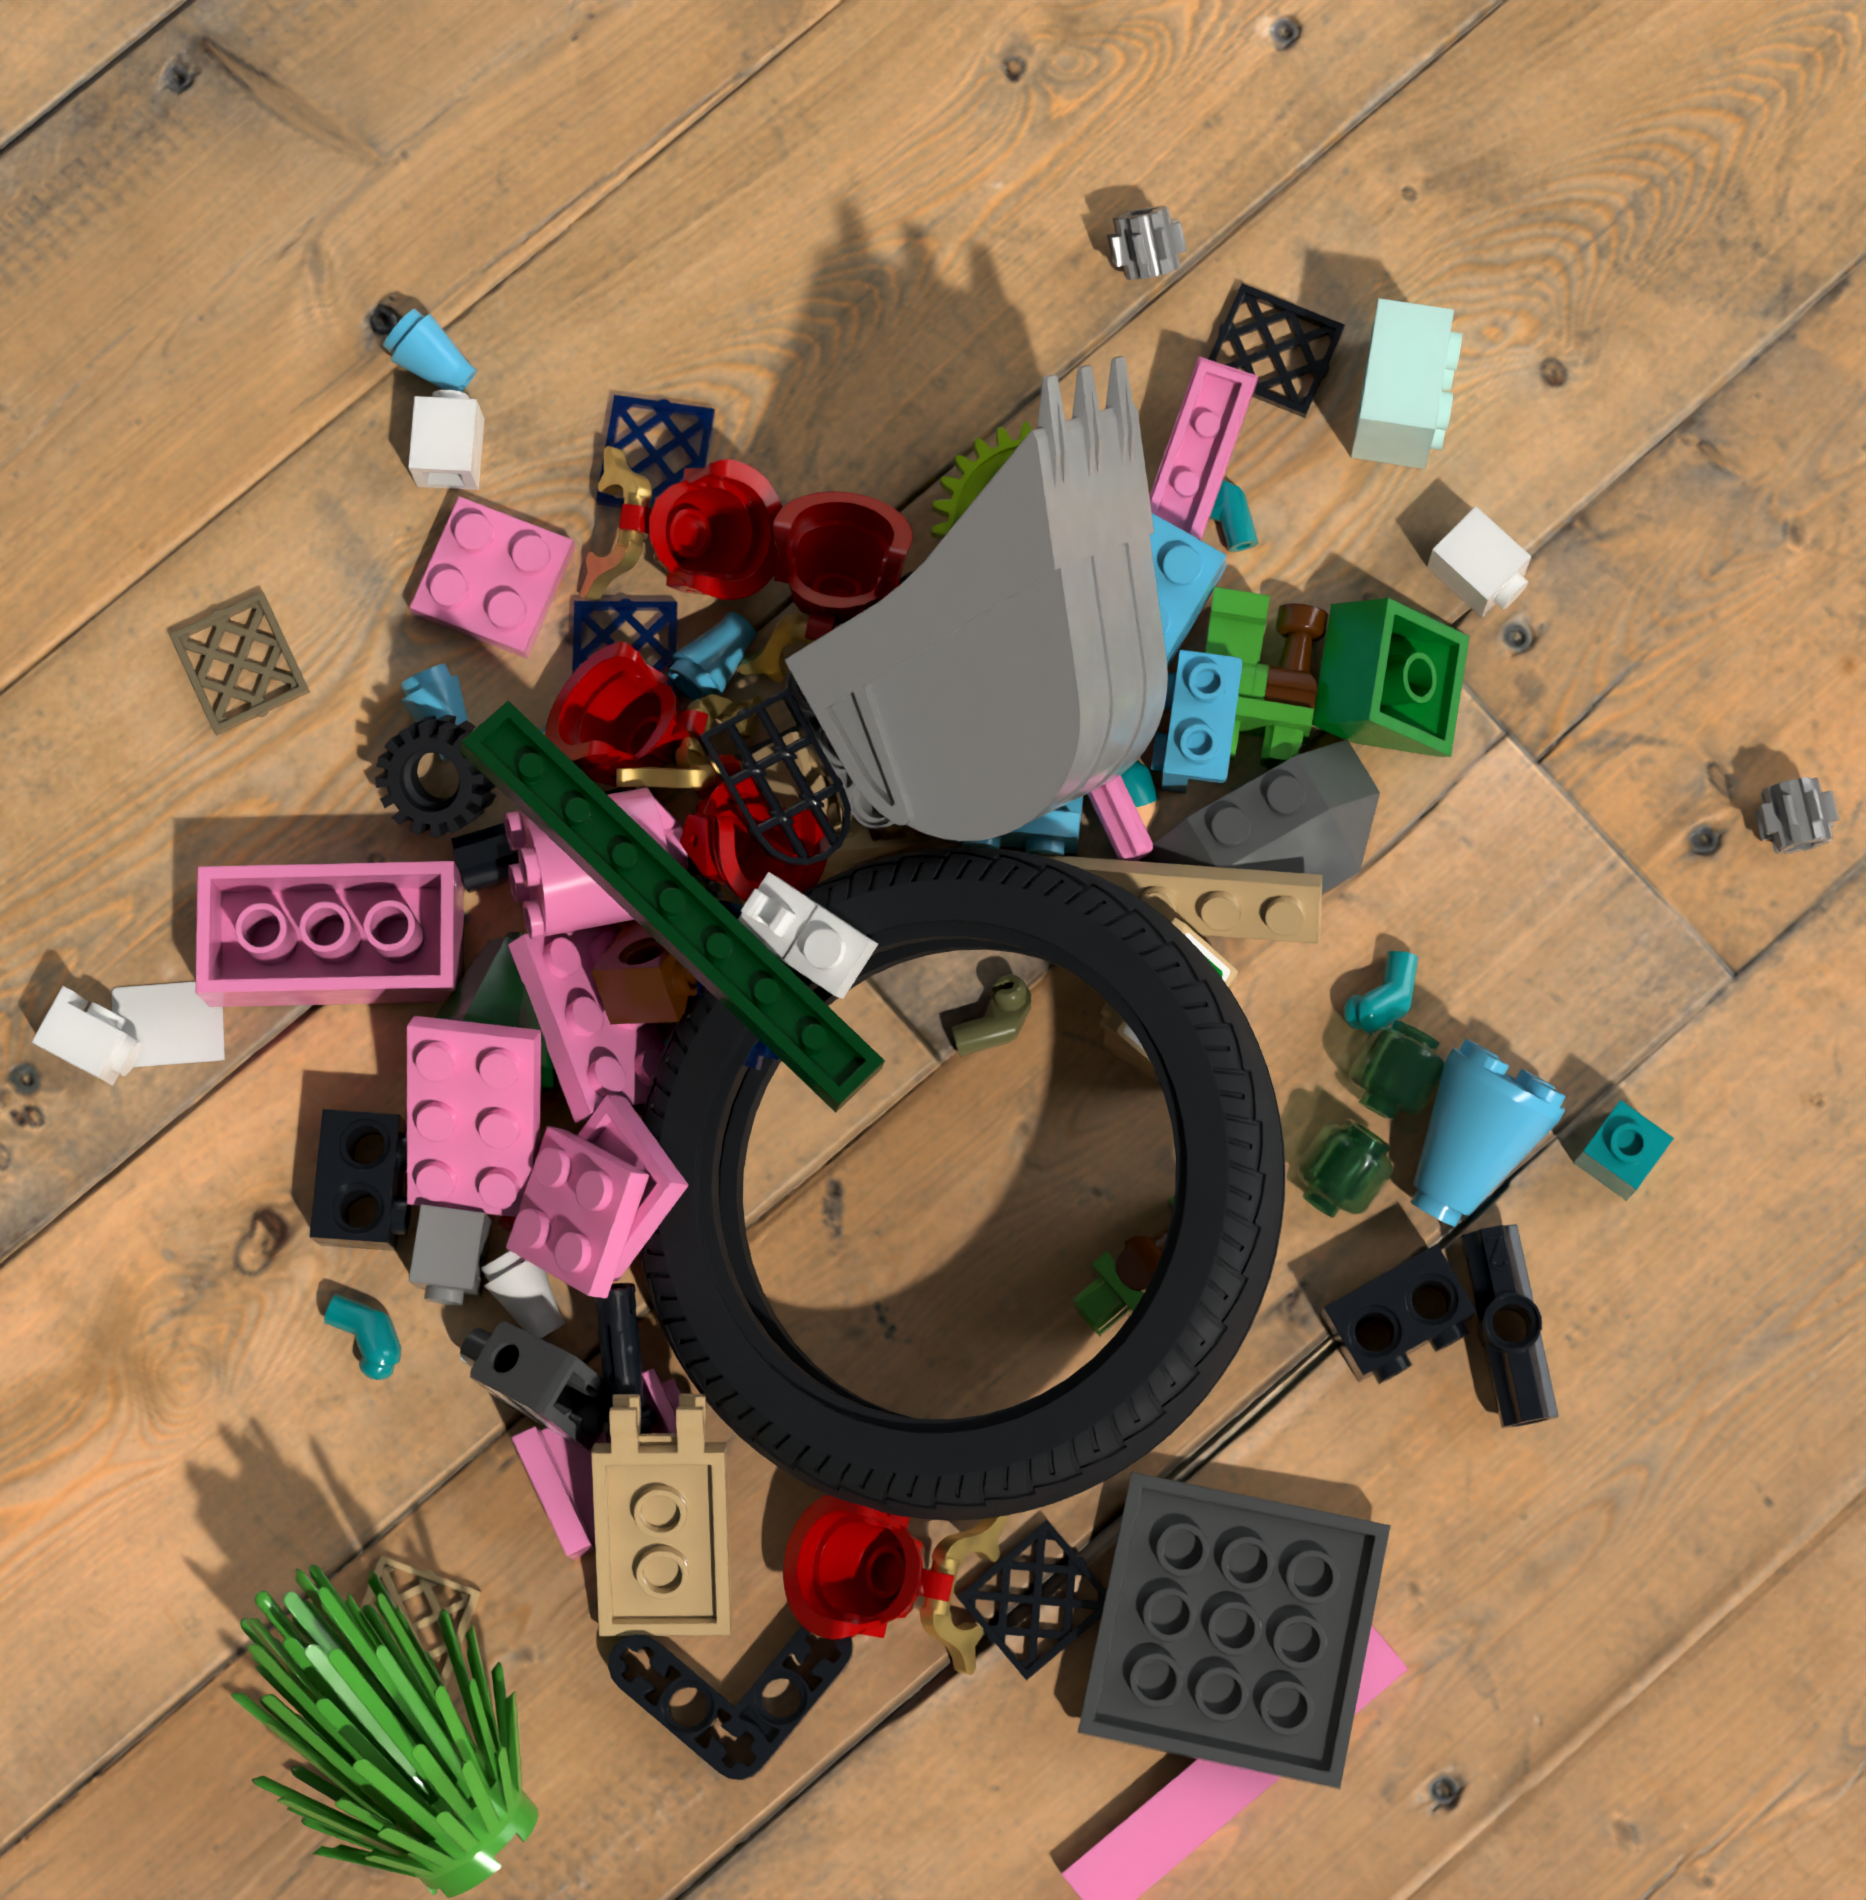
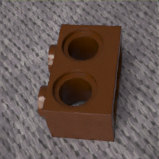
[591,920,702,1025]

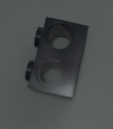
[310,1109,411,1251]
[1320,1244,1477,1384]

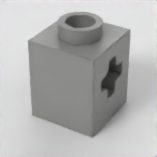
[409,1204,493,1306]

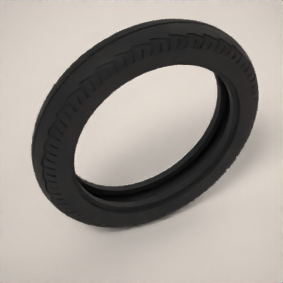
[639,847,1285,1520]

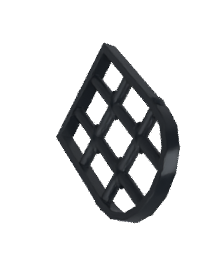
[697,688,851,867]

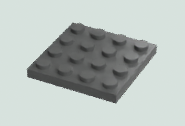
[1078,1472,1391,1790]

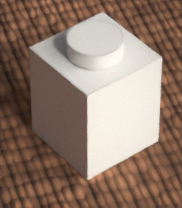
[408,390,485,490]
[1427,506,1531,618]

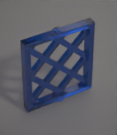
[596,395,716,509]
[572,598,678,696]

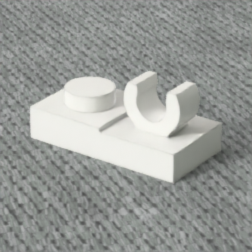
[738,872,878,999]

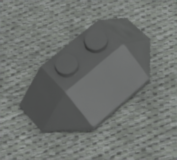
[1138,739,1380,895]

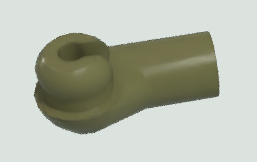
[951,974,1031,1057]

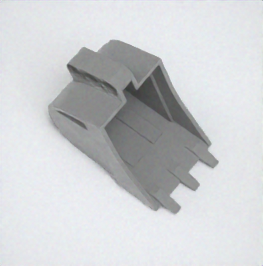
[785,356,1168,841]

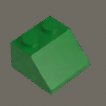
[1312,598,1470,757]

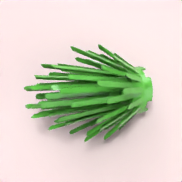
[230,1565,538,1898]

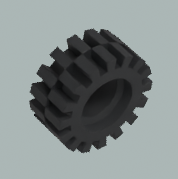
[375,715,496,837]

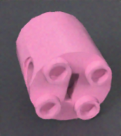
[504,788,688,939]

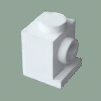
[32,986,142,1086]

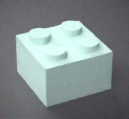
[1351,298,1462,469]

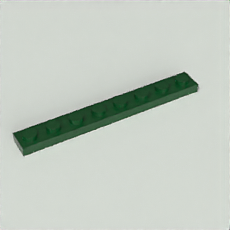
[460,700,885,1113]

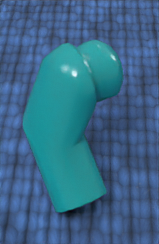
[1210,479,1259,552]
[1343,951,1419,1033]
[324,1293,402,1380]

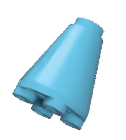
[1410,1038,1566,1227]

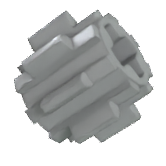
[1107,206,1187,280]
[1755,777,1839,854]

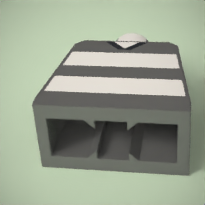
[460,1321,606,1451]

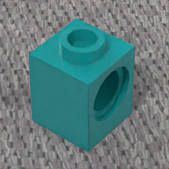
[1574,1100,1674,1201]

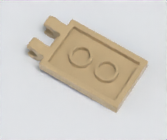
[591,1394,732,1636]

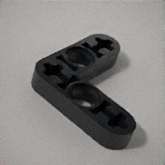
[608,1626,854,1780]

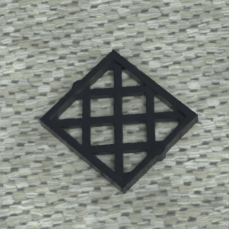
[1208,283,1345,418]
[957,1520,1107,1681]

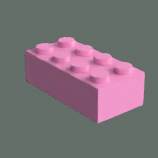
[195,861,464,1007]

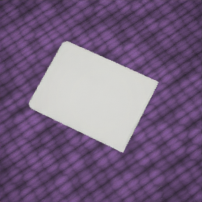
[112,982,225,1067]

